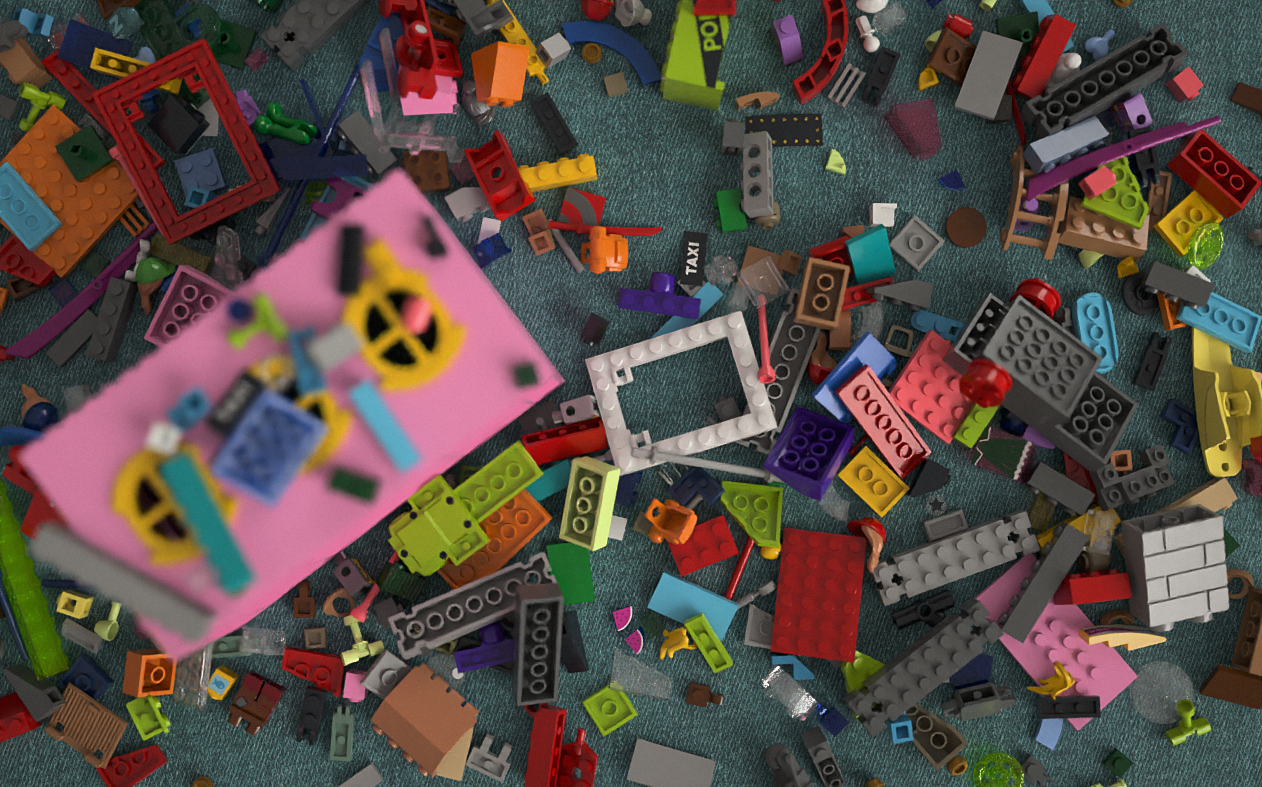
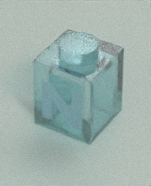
[106,7,144,39]

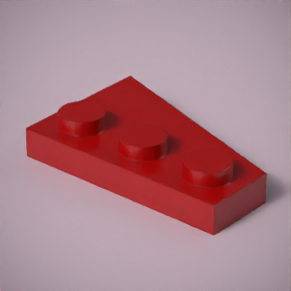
[0,235,56,287]

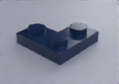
[1160,398,1199,454]
[668,466,726,506]

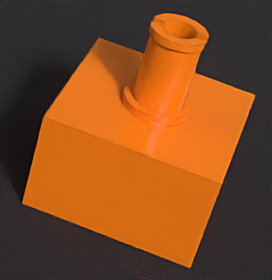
[122,648,177,698]

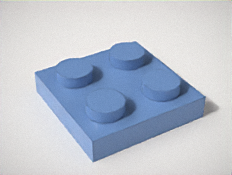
[174,148,228,197]

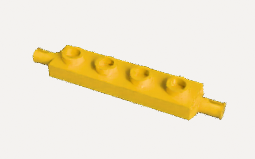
[486,0,549,85]

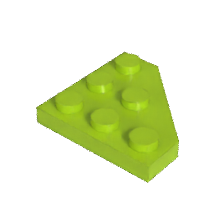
[1080,156,1149,230]
[720,480,783,548]
[841,649,886,720]

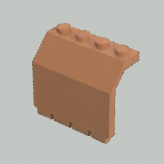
[371,663,480,778]

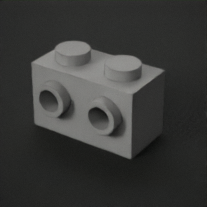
[303,322,365,376]

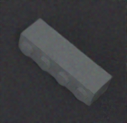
[86,277,138,362]

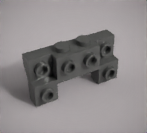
[449,0,514,39]
[1089,444,1175,512]

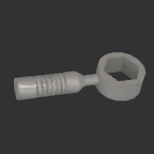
[736,580,777,610]

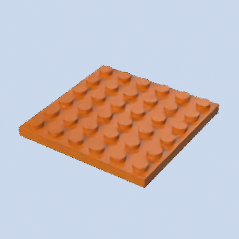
[0,105,139,279]

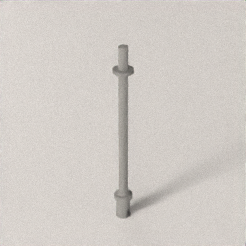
[631,446,786,484]

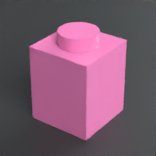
[343,669,368,702]

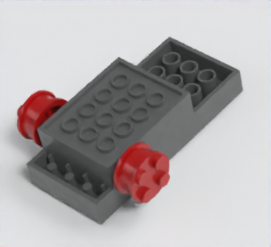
[942,278,1139,472]

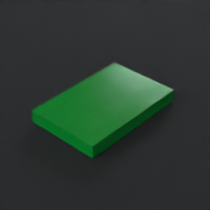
[546,542,595,605]

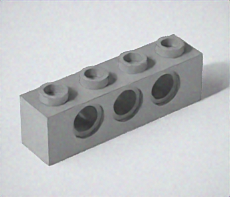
[740,131,774,218]

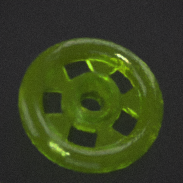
[1188,222,1224,269]
[973,752,1024,787]

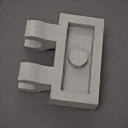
[465,733,513,783]

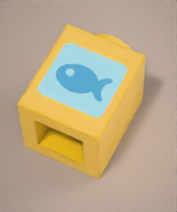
[203,665,240,700]

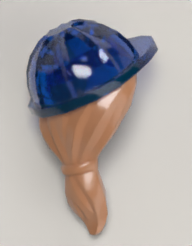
[21,384,59,433]

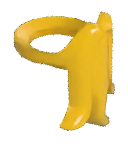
[660,626,698,660]
[1027,661,1076,700]

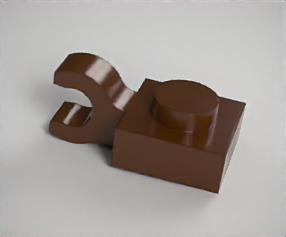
[293,581,316,618]
[686,682,723,707]

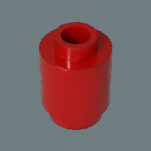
[942,13,974,38]

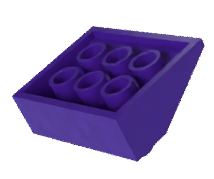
[763,406,854,502]

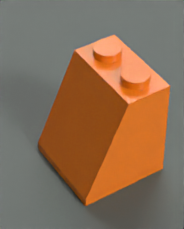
[471,41,529,108]

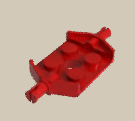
[556,728,598,787]

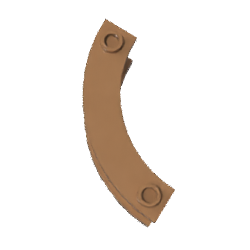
[999,145,1069,260]

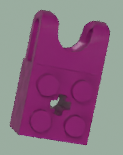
[309,174,367,221]

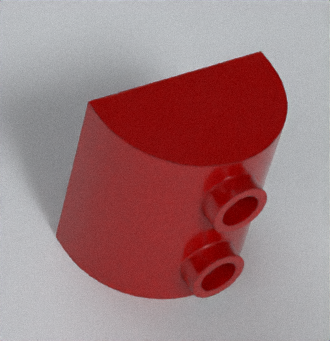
[808,235,853,275]

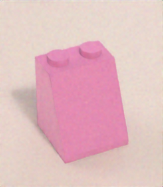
[398,64,458,115]

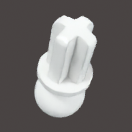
[855,15,880,53]

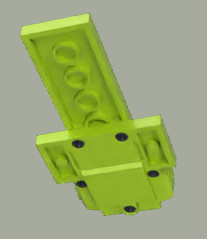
[388,441,544,576]

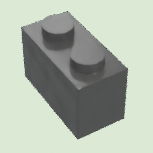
[720,119,745,156]

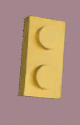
[363,238,409,291]

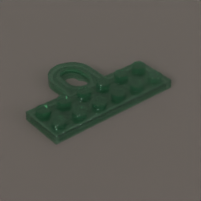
[127,0,220,109]

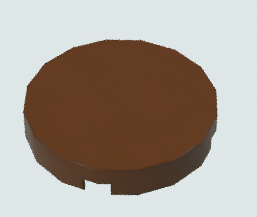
[945,207,987,248]

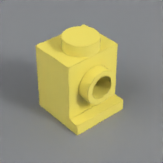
[56,590,94,619]

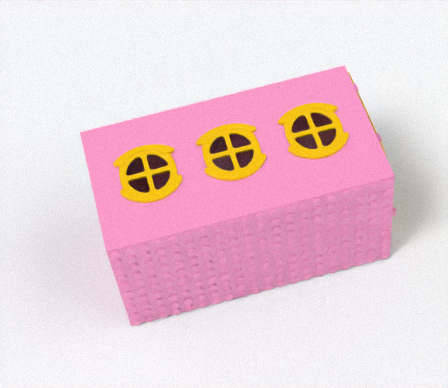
[20,169,566,662]

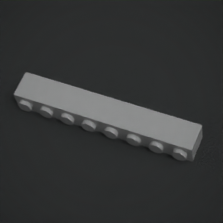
[29,522,218,644]

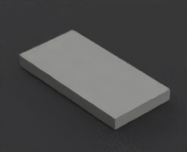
[954,31,1023,121]
[626,738,716,787]

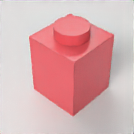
[1165,67,1204,103]
[1078,165,1117,200]

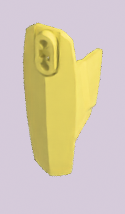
[1192,327,1262,477]

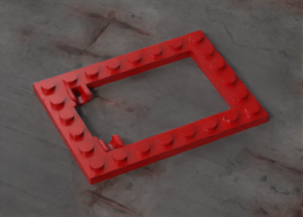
[91,38,282,245]

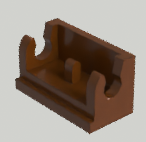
[427,7,466,47]

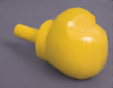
[760,543,782,560]

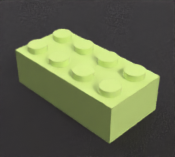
[559,456,621,551]

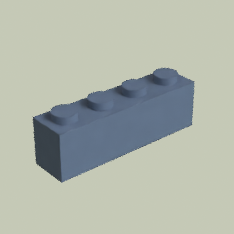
[1022,116,1109,175]

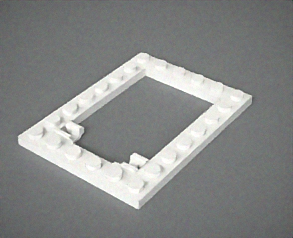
[585,311,778,476]

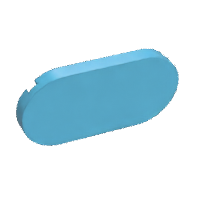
[1072,292,1119,373]

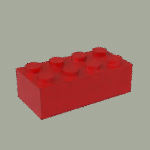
[1166,129,1262,218]

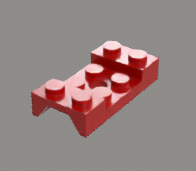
[464,129,535,221]

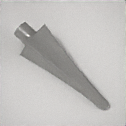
[255,187,291,235]

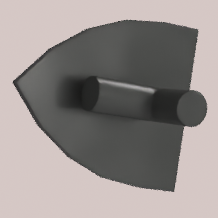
[517,399,562,434]

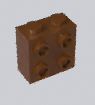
[401,146,451,194]

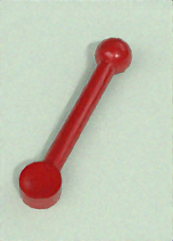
[848,434,868,456]

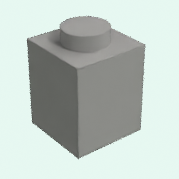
[535,32,571,69]

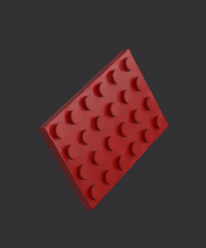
[771,528,867,663]

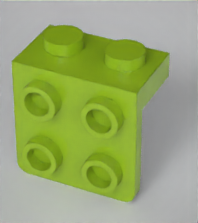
[125,694,171,741]

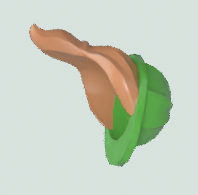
[135,257,176,315]

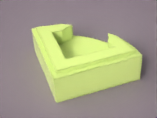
[825,149,846,175]

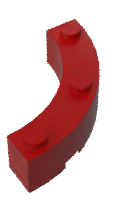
[791,0,848,105]

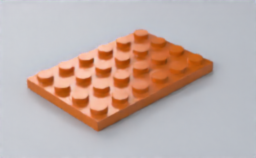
[437,489,553,590]

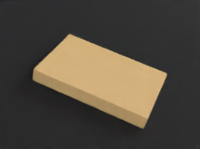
[436,725,475,781]

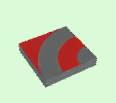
[558,187,606,236]

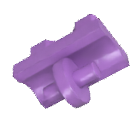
[234,90,263,127]

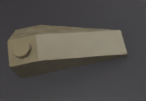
[906,703,969,771]

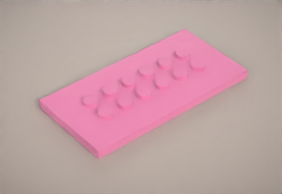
[974,553,1138,731]

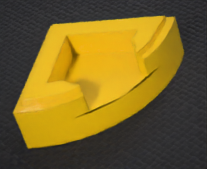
[918,66,939,91]
[1116,256,1139,278]

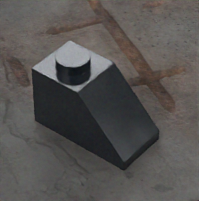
[581,312,611,347]
[906,459,950,497]

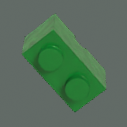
[712,188,747,235]

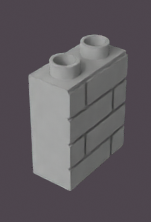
[1121,504,1229,632]

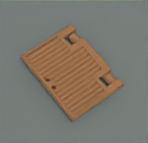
[45,683,128,768]

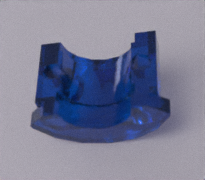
[472,233,512,269]

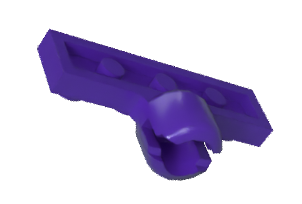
[618,272,701,319]
[454,622,514,674]

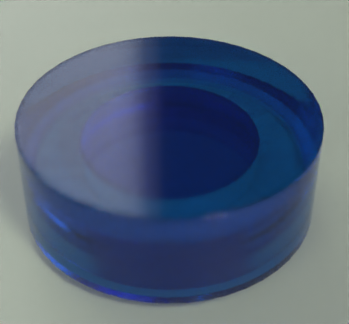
[227,298,253,323]

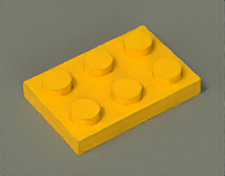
[1153,189,1224,257]
[837,446,910,518]

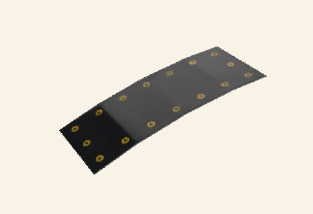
[746,114,823,147]

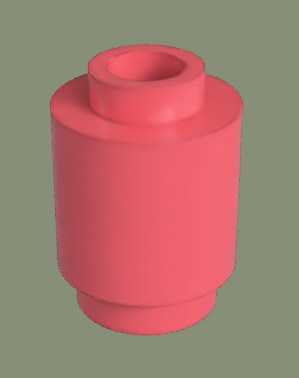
[400,296,430,333]

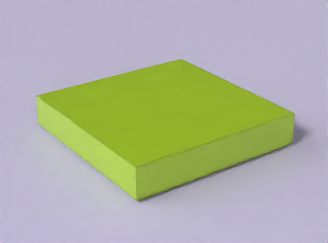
[582,679,638,737]

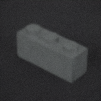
[335,110,397,176]
[1140,261,1215,310]
[1024,462,1095,517]

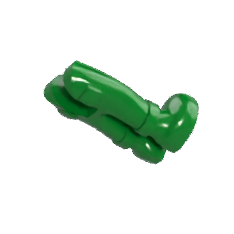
[254,101,318,145]

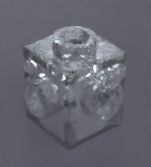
[703,254,739,286]

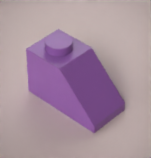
[770,15,803,66]

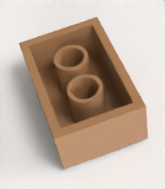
[793,257,850,331]

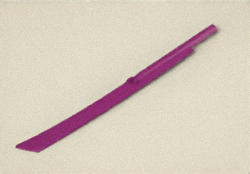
[1026,115,1221,201]
[4,221,158,359]

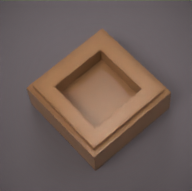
[778,250,802,276]

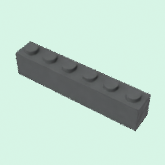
[997,522,1089,643]

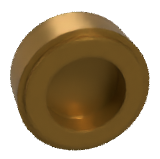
[946,756,968,776]

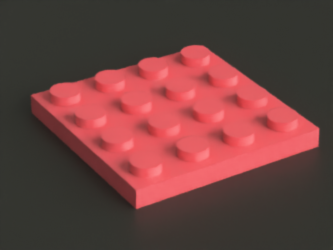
[888,330,974,444]

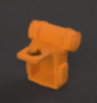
[581,226,629,274]
[645,499,698,545]

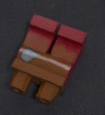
[228,671,287,735]

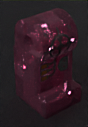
[1242,459,1262,497]

